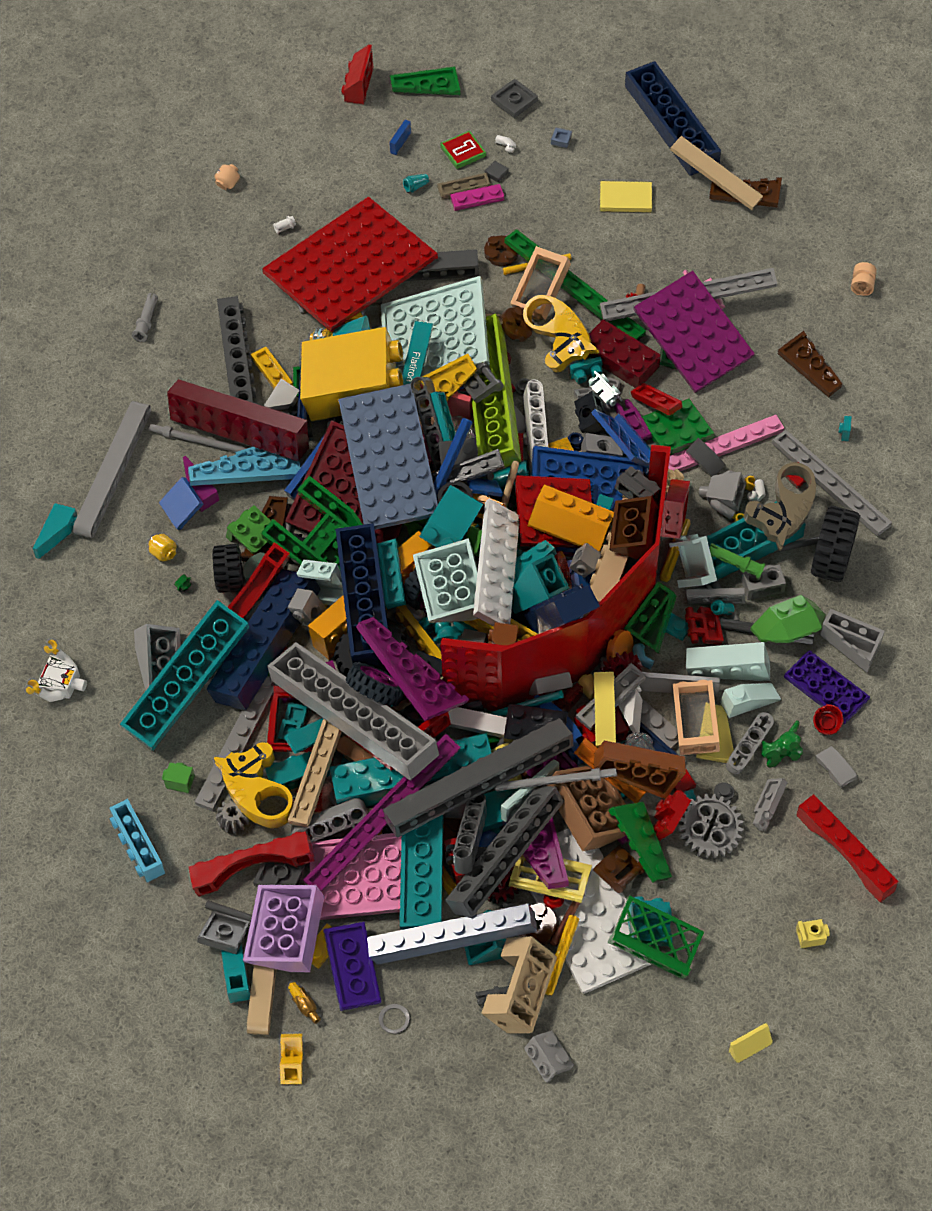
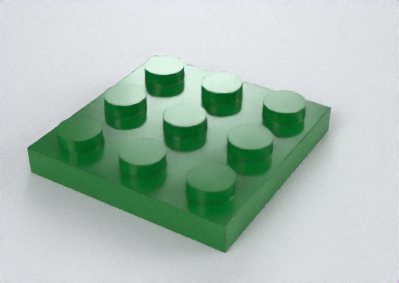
[642,399,714,455]

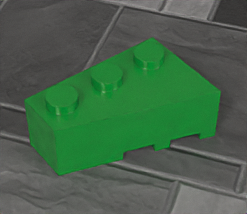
[624,581,677,654]

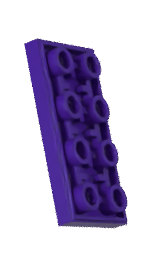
[784,650,870,725]

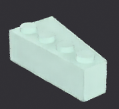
[686,642,770,681]

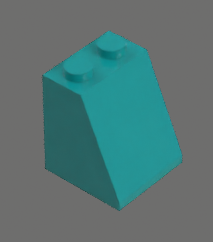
[512,553,569,614]

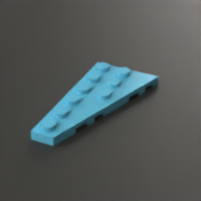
[188,447,301,486]

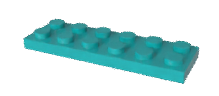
[400,814,444,930]

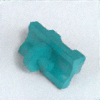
[569,356,602,384]

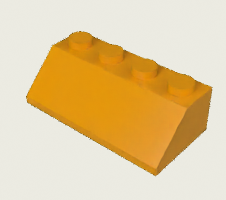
[528,485,614,552]

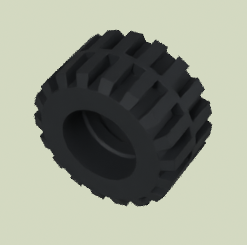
[212,544,244,593]

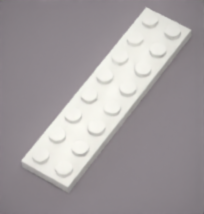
[473,498,519,626]

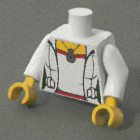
[26,640,87,702]

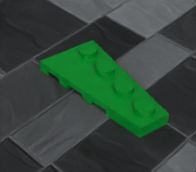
[390,67,461,95]
[608,802,672,883]

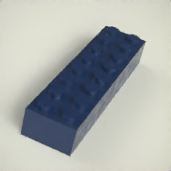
[625,61,721,176]
[336,523,389,666]
[206,569,321,710]
[517,584,600,634]

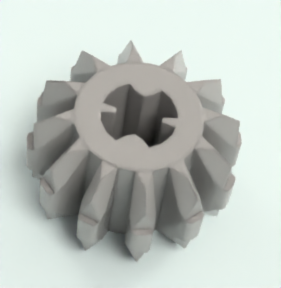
[216,799,249,834]

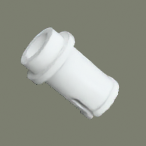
[273,216,296,234]

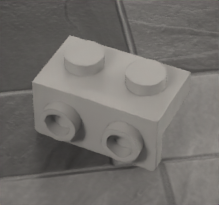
[524,1030,574,1083]

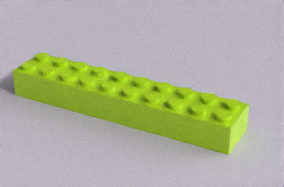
[472,314,522,467]

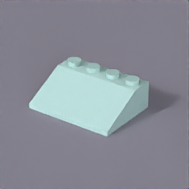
[413,539,478,623]

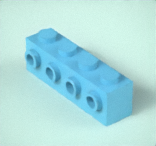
[109,799,165,882]

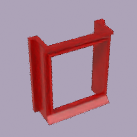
[267,686,334,761]

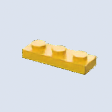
[251,347,293,389]

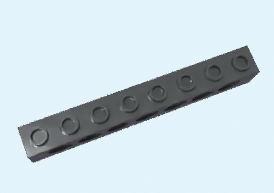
[217,296,257,404]
[445,785,564,918]

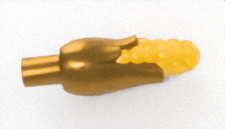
[288,982,321,1024]

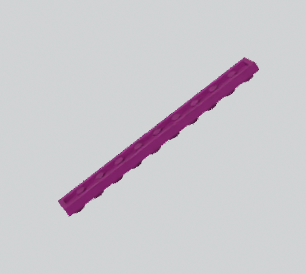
[303,734,460,892]

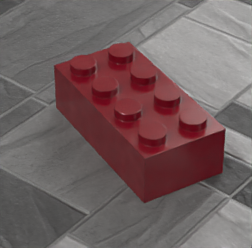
[587,319,661,388]

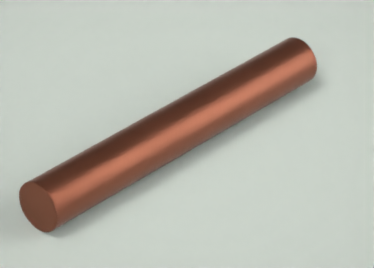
[550,893,585,947]

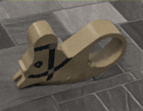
[743,462,816,551]

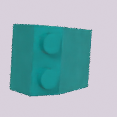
[419,485,484,548]

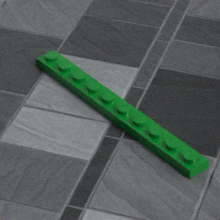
[504,229,646,341]

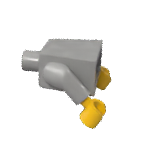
[699,470,755,522]

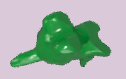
[761,720,803,768]

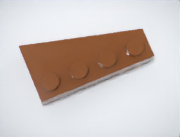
[594,740,686,799]

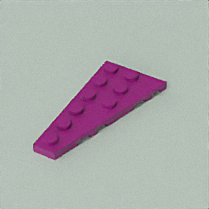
[356,617,469,721]
[502,818,569,889]

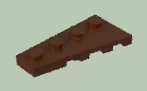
[709,177,782,208]

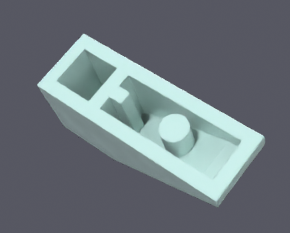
[720,683,781,718]

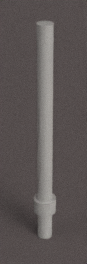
[149,424,247,453]
[495,768,617,791]

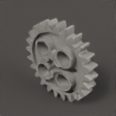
[678,793,744,859]

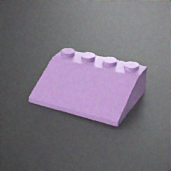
[243,885,324,972]

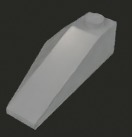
[134,624,180,691]

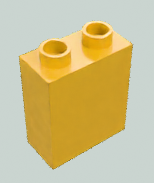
[300,327,404,421]

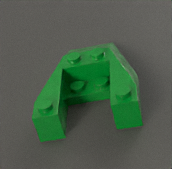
[261,476,380,571]

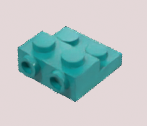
[627,896,673,947]

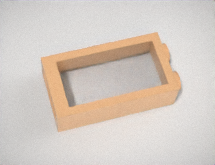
[510,246,571,321]
[673,680,720,755]

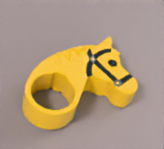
[523,295,599,372]
[214,742,294,828]

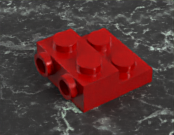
[653,790,691,841]

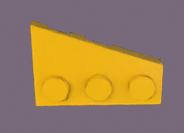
[421,354,477,401]

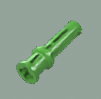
[709,543,765,580]

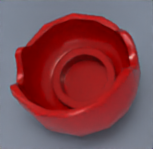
[813,704,844,735]

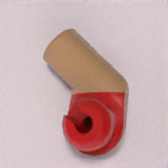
[626,284,645,298]

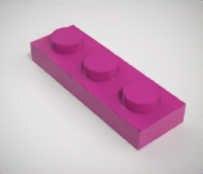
[450,184,504,211]

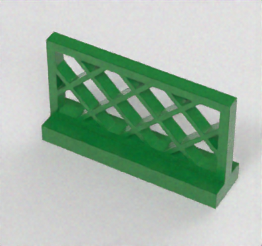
[607,895,704,979]

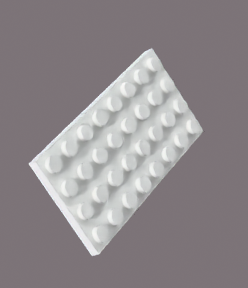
[520,828,652,995]

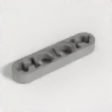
[726,712,774,774]

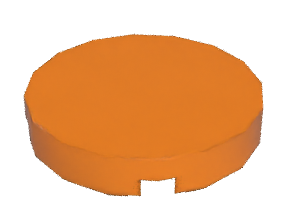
[606,630,633,662]

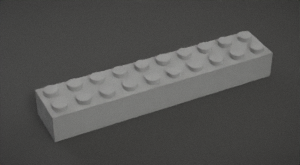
[268,642,439,781]

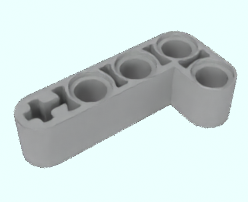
[291,798,369,843]

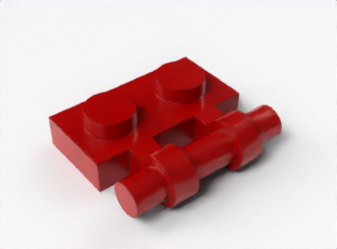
[685,607,724,645]

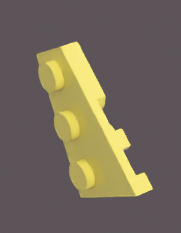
[696,703,736,765]

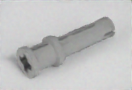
[132,293,158,342]

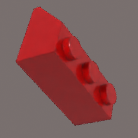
[341,44,374,104]

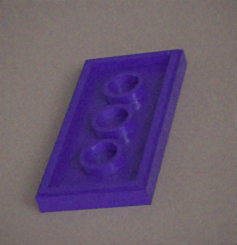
[323,922,382,1011]

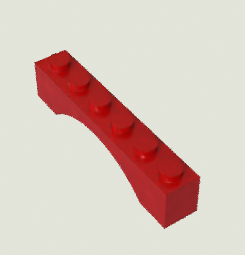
[228,542,290,619]
[796,794,899,903]
[188,831,315,897]

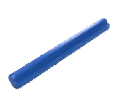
[433,418,472,498]

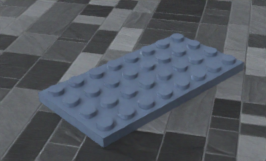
[339,384,438,530]

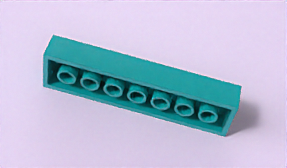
[120,600,249,751]
[329,733,492,810]

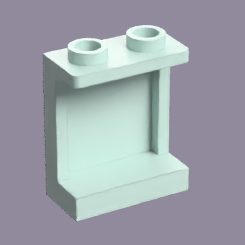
[669,534,717,588]
[297,560,343,605]

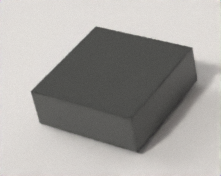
[484,161,508,182]

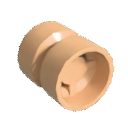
[851,262,877,296]

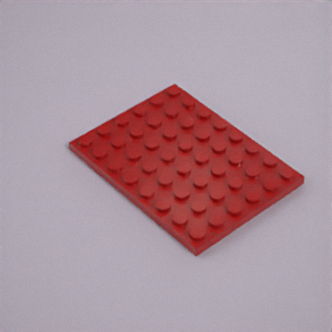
[262,196,438,332]

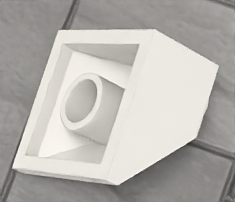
[264,379,299,411]

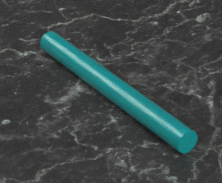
[491,690,564,716]

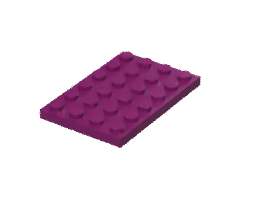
[633,270,755,393]

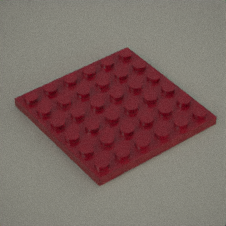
[285,420,433,547]

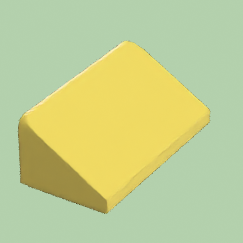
[729,1023,772,1063]

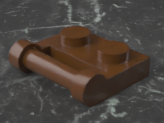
[593,845,645,893]

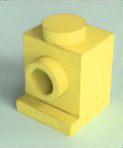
[796,919,830,948]

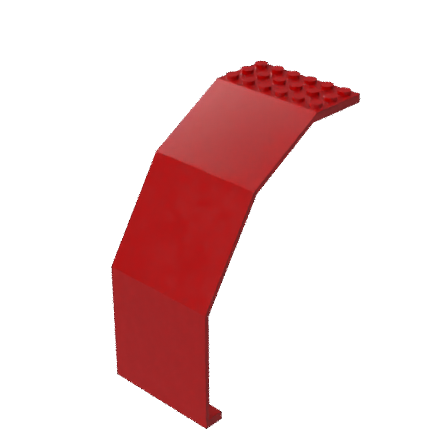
[441,445,671,711]

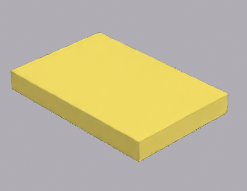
[600,181,652,212]

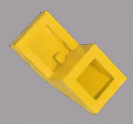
[280,1034,303,1084]

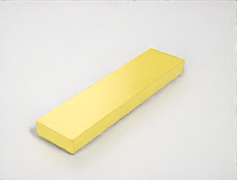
[594,672,616,748]

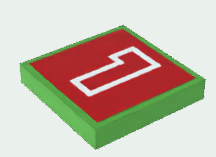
[440,130,486,169]

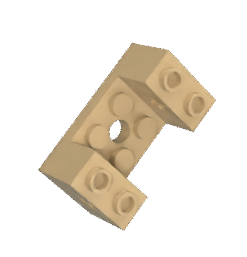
[481,937,557,1033]

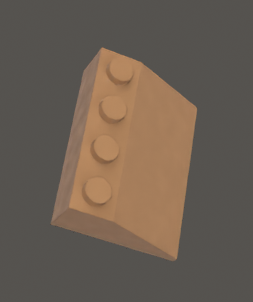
[545,765,627,852]

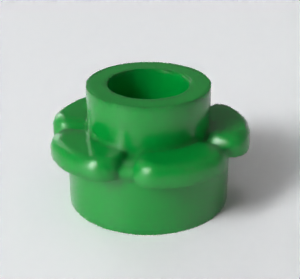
[174,574,192,592]

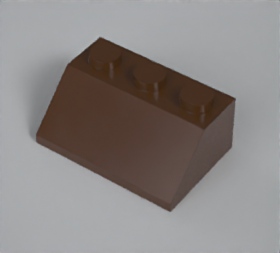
[609,496,659,559]

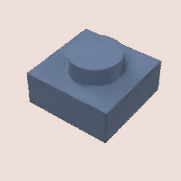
[551,128,572,148]

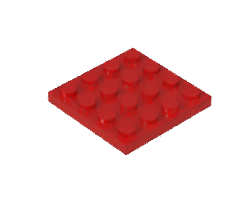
[515,475,592,548]

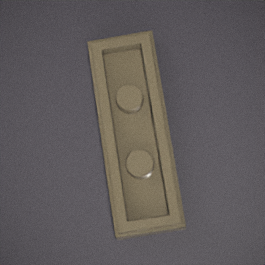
[437,173,491,200]

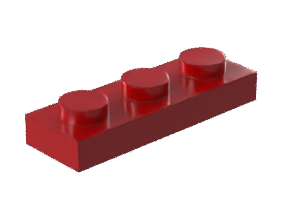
[631,383,683,416]

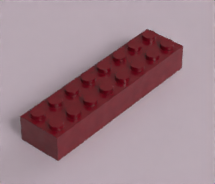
[167,379,309,461]

